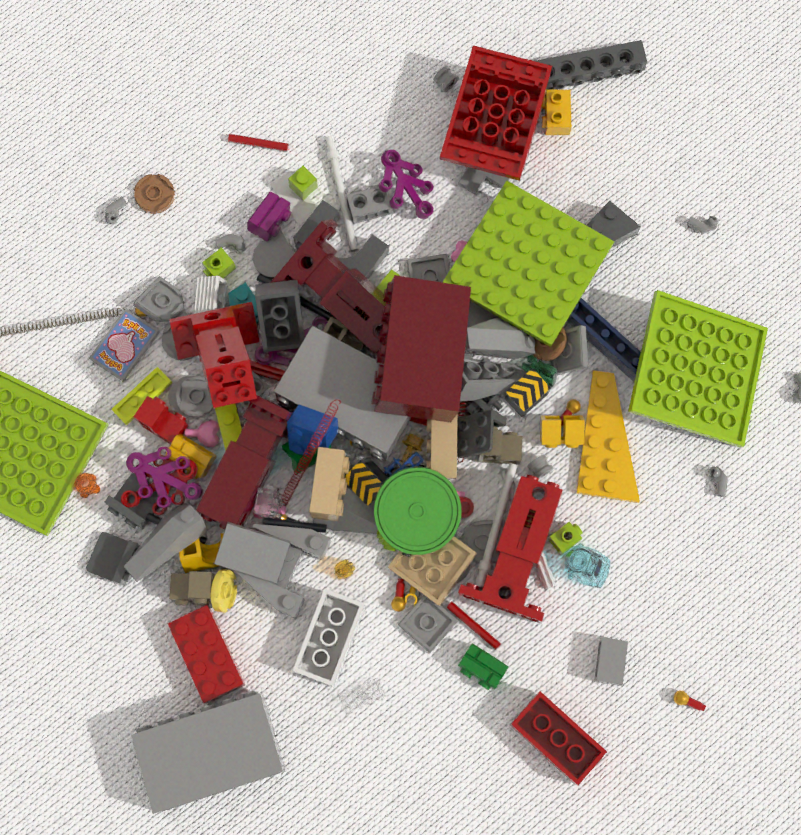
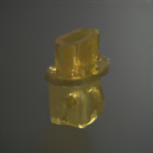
[400,433,424,463]

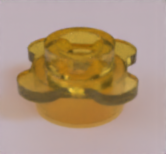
[334,559,356,580]

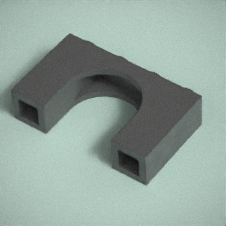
[293,200,389,279]

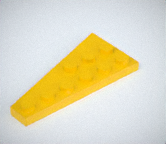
[576,370,640,503]

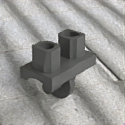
[465,394,503,414]

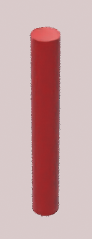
[228,134,289,152]
[446,601,501,650]

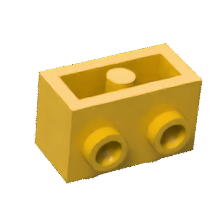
[541,90,572,135]

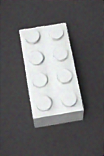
[292,588,366,688]

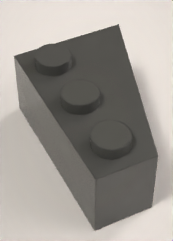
[586,200,641,247]

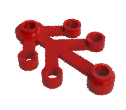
[121,455,198,515]

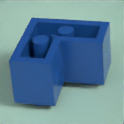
[287,404,338,456]

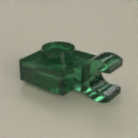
[522,355,558,387]

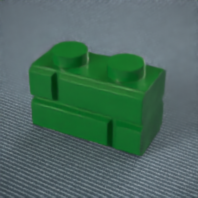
[458,643,509,691]

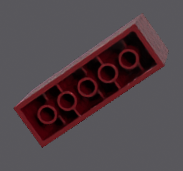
[371,275,471,423]

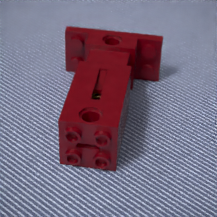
[270,219,386,354]
[196,395,293,530]

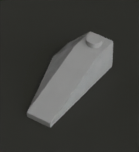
[466,317,535,360]
[460,353,527,401]
[313,488,378,535]
[124,503,207,582]

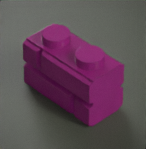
[247,192,291,242]

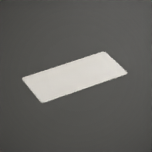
[270,171,317,225]

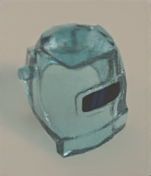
[564,543,611,588]

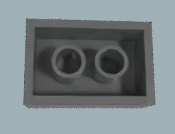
[255,280,305,352]

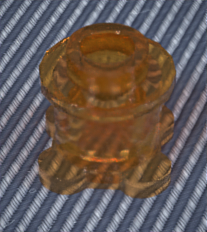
[75,473,101,498]

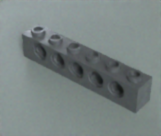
[536,40,647,90]

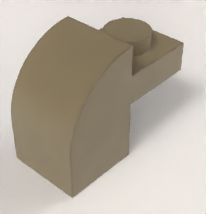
[323,316,364,351]

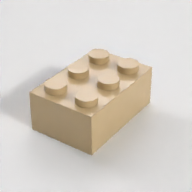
[427,414,458,479]
[309,447,350,521]

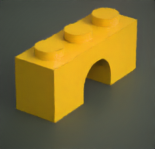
[179,533,224,573]

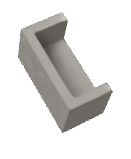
[594,637,628,686]

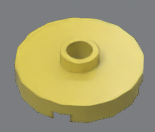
[211,569,237,613]

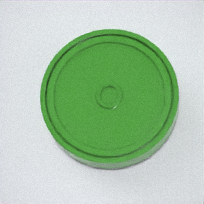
[374,466,462,555]

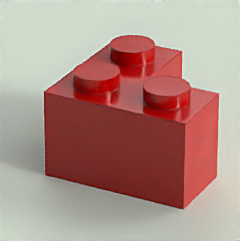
[133,396,189,445]

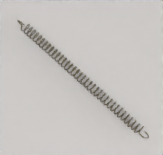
[0,308,125,337]

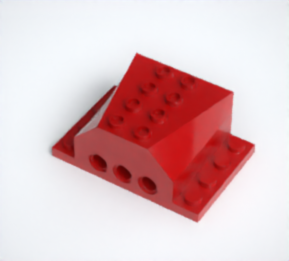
[440,45,552,181]

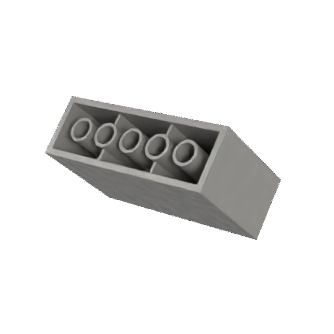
[274,326,412,461]
[131,691,286,814]

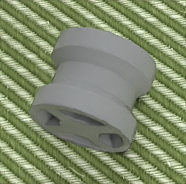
[433,66,459,92]
[527,454,554,479]

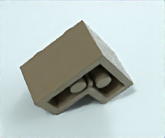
[478,427,523,465]
[169,571,215,606]

